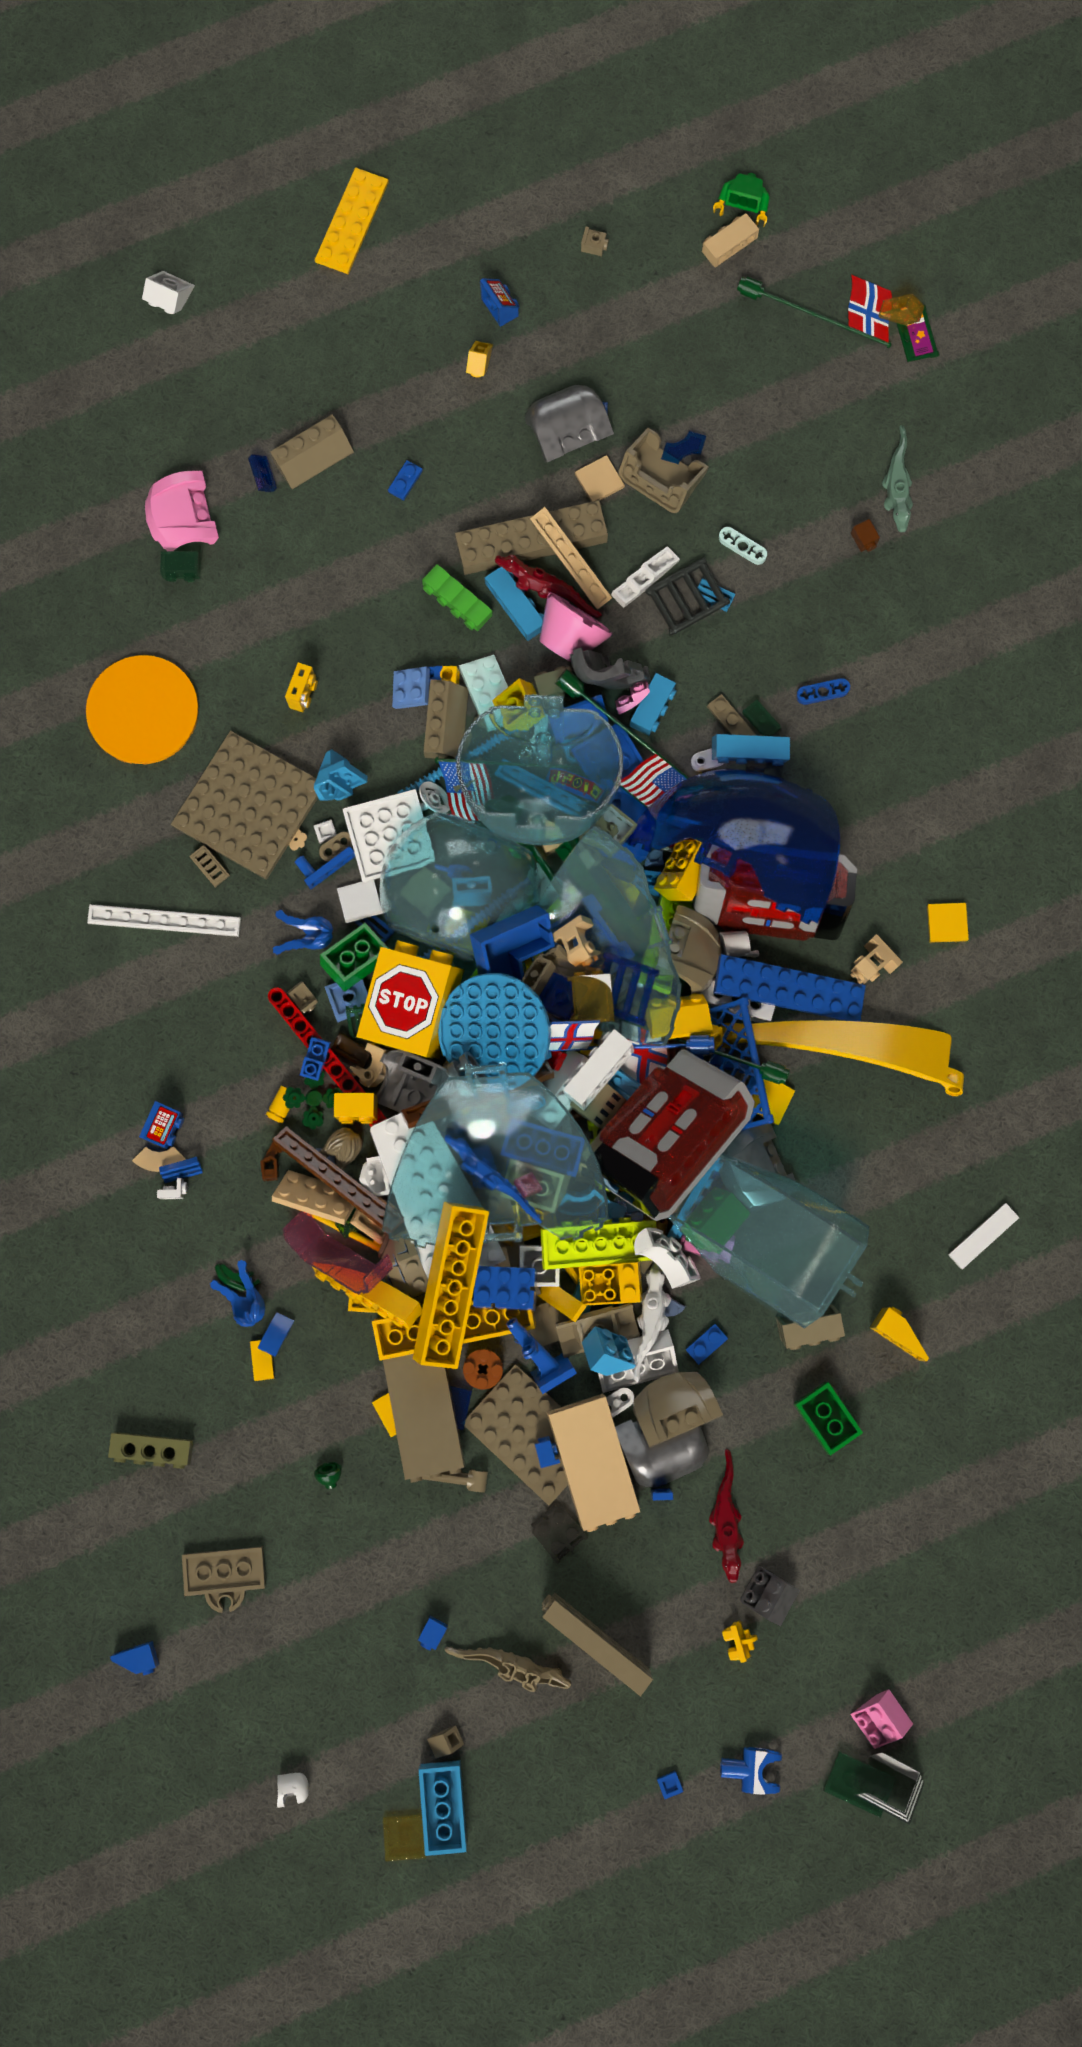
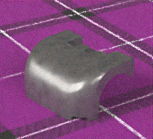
[525,385,614,462]
[569,648,651,689]
[376,1049,457,1131]
[615,1420,709,1488]

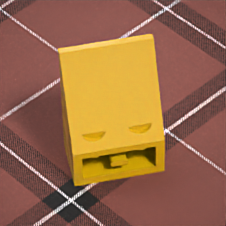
[653,839,704,901]
[579,1261,643,1305]

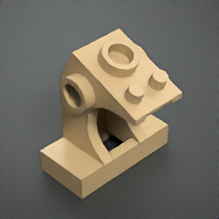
[552,915,601,967]
[850,934,903,985]
[350,1043,397,1087]

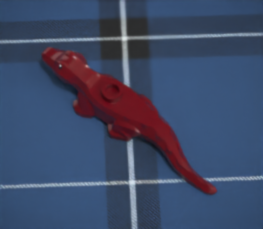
[495,555,602,618]
[709,1449,744,1583]

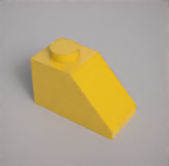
[466,341,493,377]

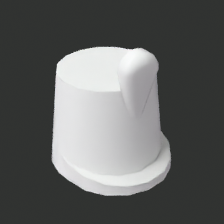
[719,930,759,958]

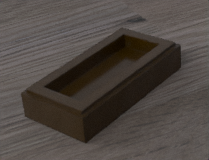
[331,1032,372,1069]

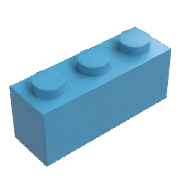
[630,673,677,736]

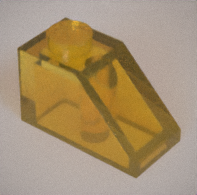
[879,293,924,325]

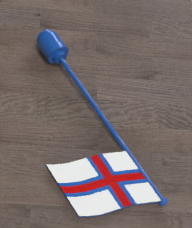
[549,1020,715,1055]

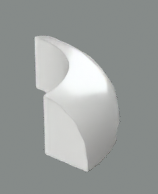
[634,1228,701,1289]

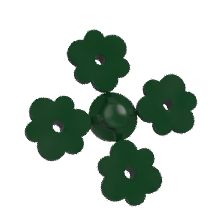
[282,1071,342,1129]

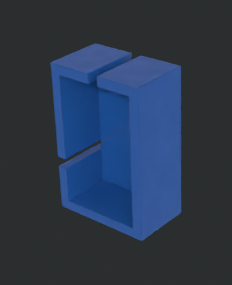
[473,1266,537,1310]

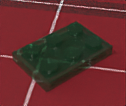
[823,1751,896,1818]

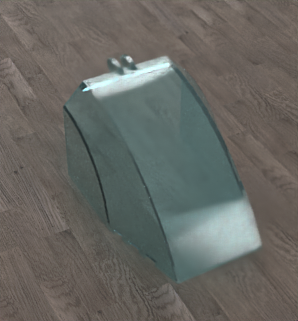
[668,1153,869,1329]

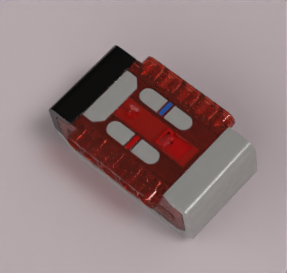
[692,839,857,941]
[587,1049,755,1221]

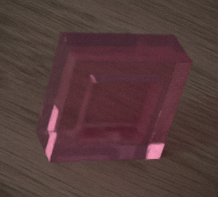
[514,1172,542,1198]

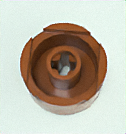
[463,1349,503,1390]

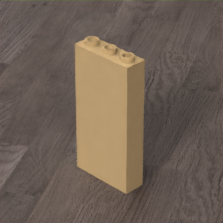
[546,1394,640,1532]

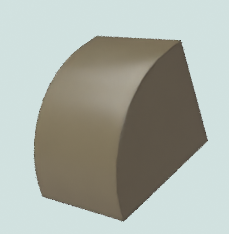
[427,1725,464,1758]

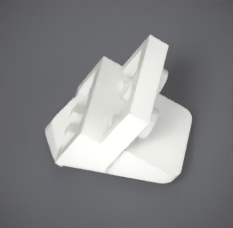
[359,1156,393,1197]

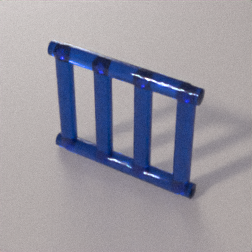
[590,952,660,1026]

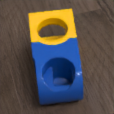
[428,666,460,686]

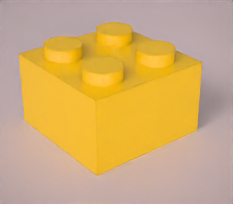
[334,1093,378,1124]

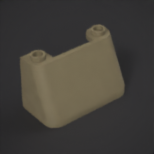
[619,428,709,513]

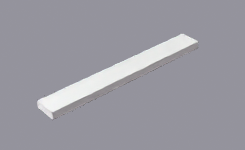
[87,904,241,937]

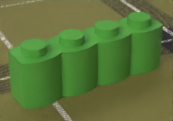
[422,564,492,631]

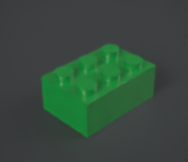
[320,923,389,992]
[793,1382,863,1456]

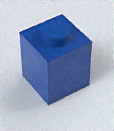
[418,1615,448,1650]

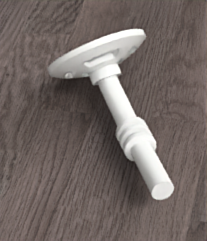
[419,782,450,814]

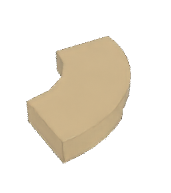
[132,1147,186,1172]

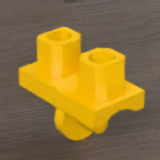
[722,1621,758,1663]

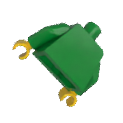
[713,173,770,227]

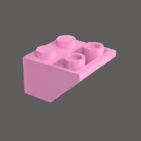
[850,1689,913,1749]

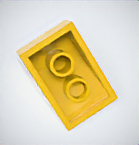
[870,1307,929,1362]

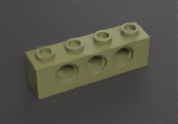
[108,1432,193,1469]

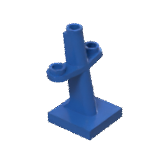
[506,1318,577,1394]

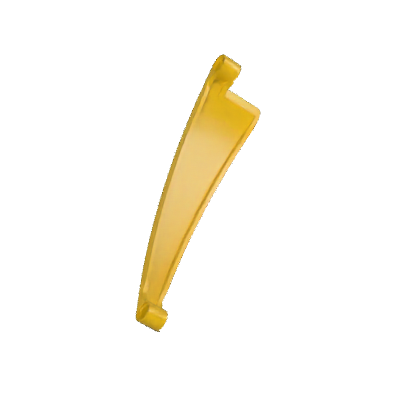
[720,1020,964,1096]

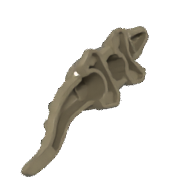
[445,1647,572,1692]

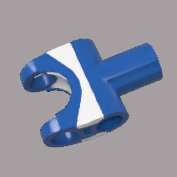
[720,1747,782,1794]

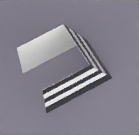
[854,1753,924,1825]

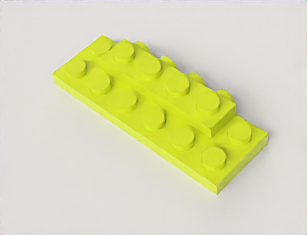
[541,1217,657,1270]

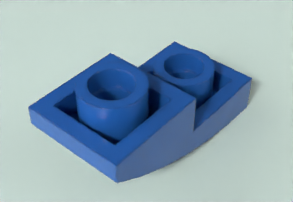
[300,1037,331,1081]
[258,1312,294,1357]

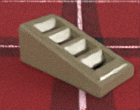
[190,845,230,888]

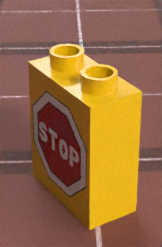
[356,940,464,1059]

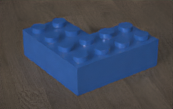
[469,905,555,981]

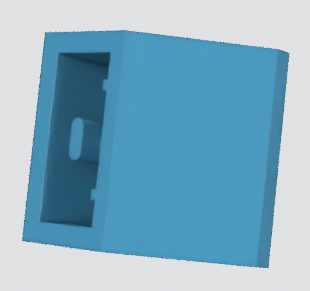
[582,1326,636,1376]

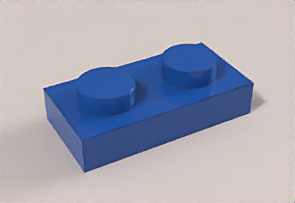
[388,460,423,501]
[685,1324,728,1365]

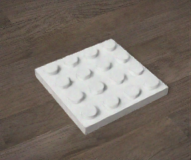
[343,789,436,882]

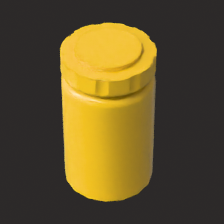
[265,1086,295,1123]

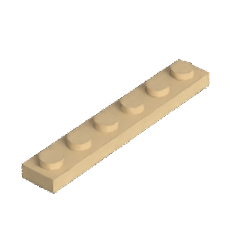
[530,507,612,610]

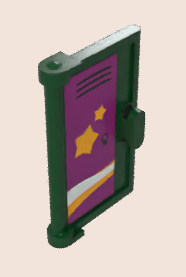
[894,305,940,362]

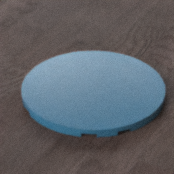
[438,973,551,1092]

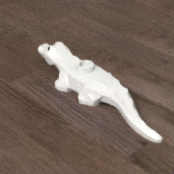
[634,1262,671,1383]

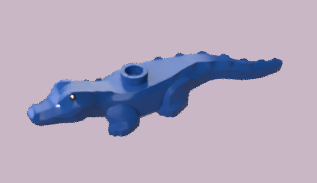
[444,1135,542,1224]

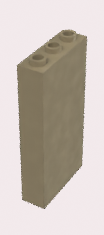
[383,1354,466,1483]
[542,1592,653,1697]

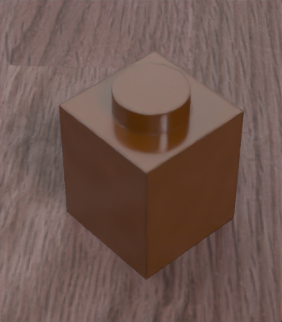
[851,519,880,552]

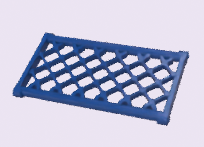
[696,997,774,1131]

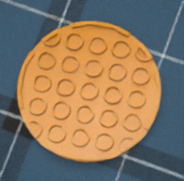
[86,655,199,764]

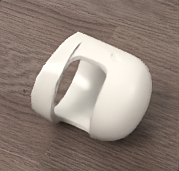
[277,1772,309,1808]

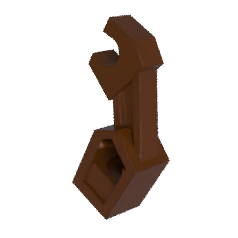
[260,1138,284,1181]

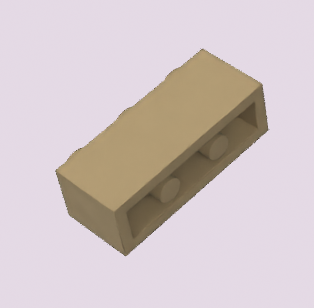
[702,214,759,267]

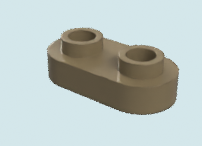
[319,832,353,862]

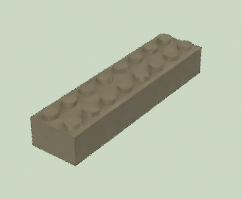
[455,500,608,575]

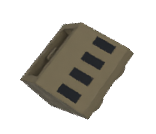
[570,1084,626,1130]

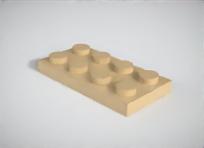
[272,1170,354,1225]

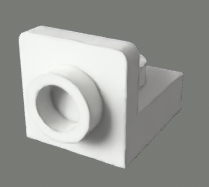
[157,1178,187,1199]

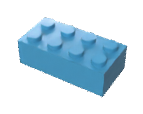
[419,1760,467,1856]

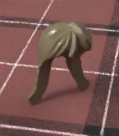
[319,1127,362,1171]

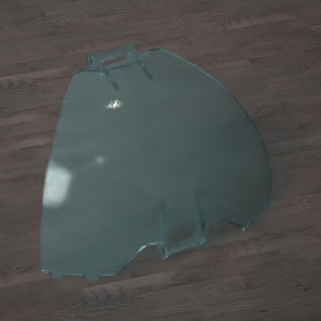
[522,827,681,1046]
[382,1062,609,1248]

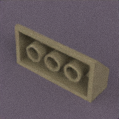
[270,414,354,489]
[424,679,468,759]

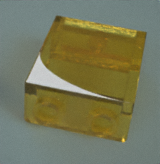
[567,971,615,1022]

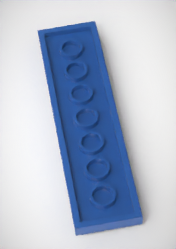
[713,954,866,1022]

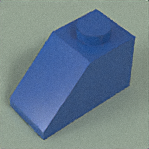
[110,1641,159,1675]

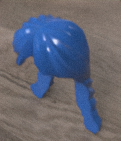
[273,910,333,955]
[210,1260,265,1327]

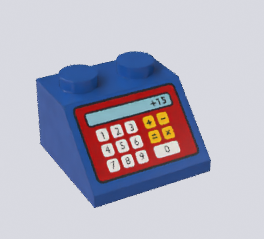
[480,278,519,327]
[139,1101,184,1149]

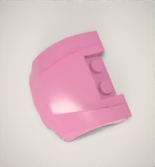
[145,471,219,554]

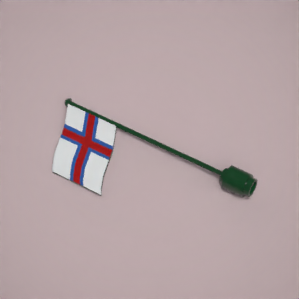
[620,1016,790,1095]

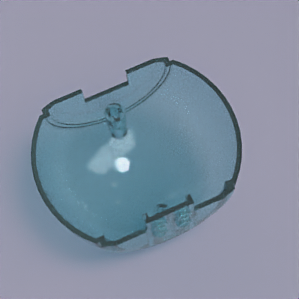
[456,694,623,845]
[379,812,541,966]

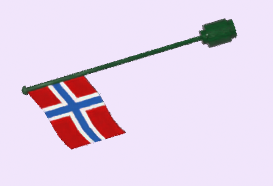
[737,275,892,348]

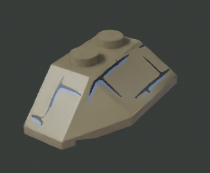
[379,1230,428,1304]

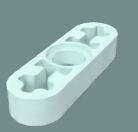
[719,527,767,565]

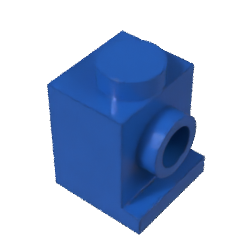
[535,1436,560,1468]

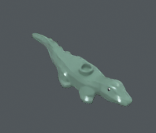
[882,425,913,532]

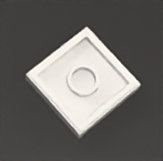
[337,880,383,923]

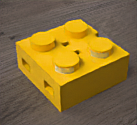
[285,662,318,713]

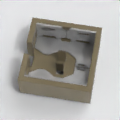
[583,801,638,857]

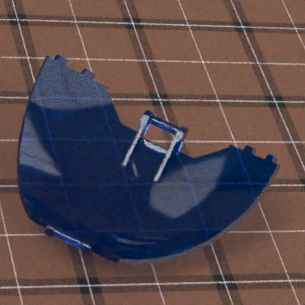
[627,768,840,925]

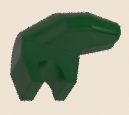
[215,1264,261,1292]

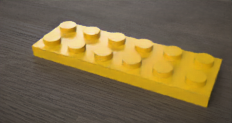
[315,167,389,274]

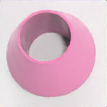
[540,592,613,662]

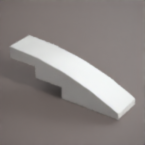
[611,546,680,608]

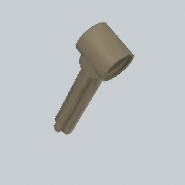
[422,1469,488,1492]

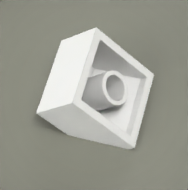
[142,271,195,314]

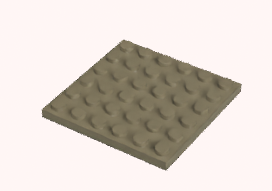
[171,731,318,880]

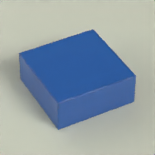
[657,1771,683,1799]

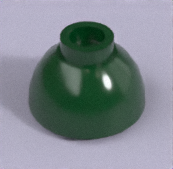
[314,1462,342,1489]

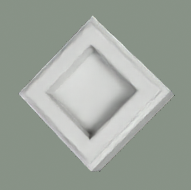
[313,820,337,844]

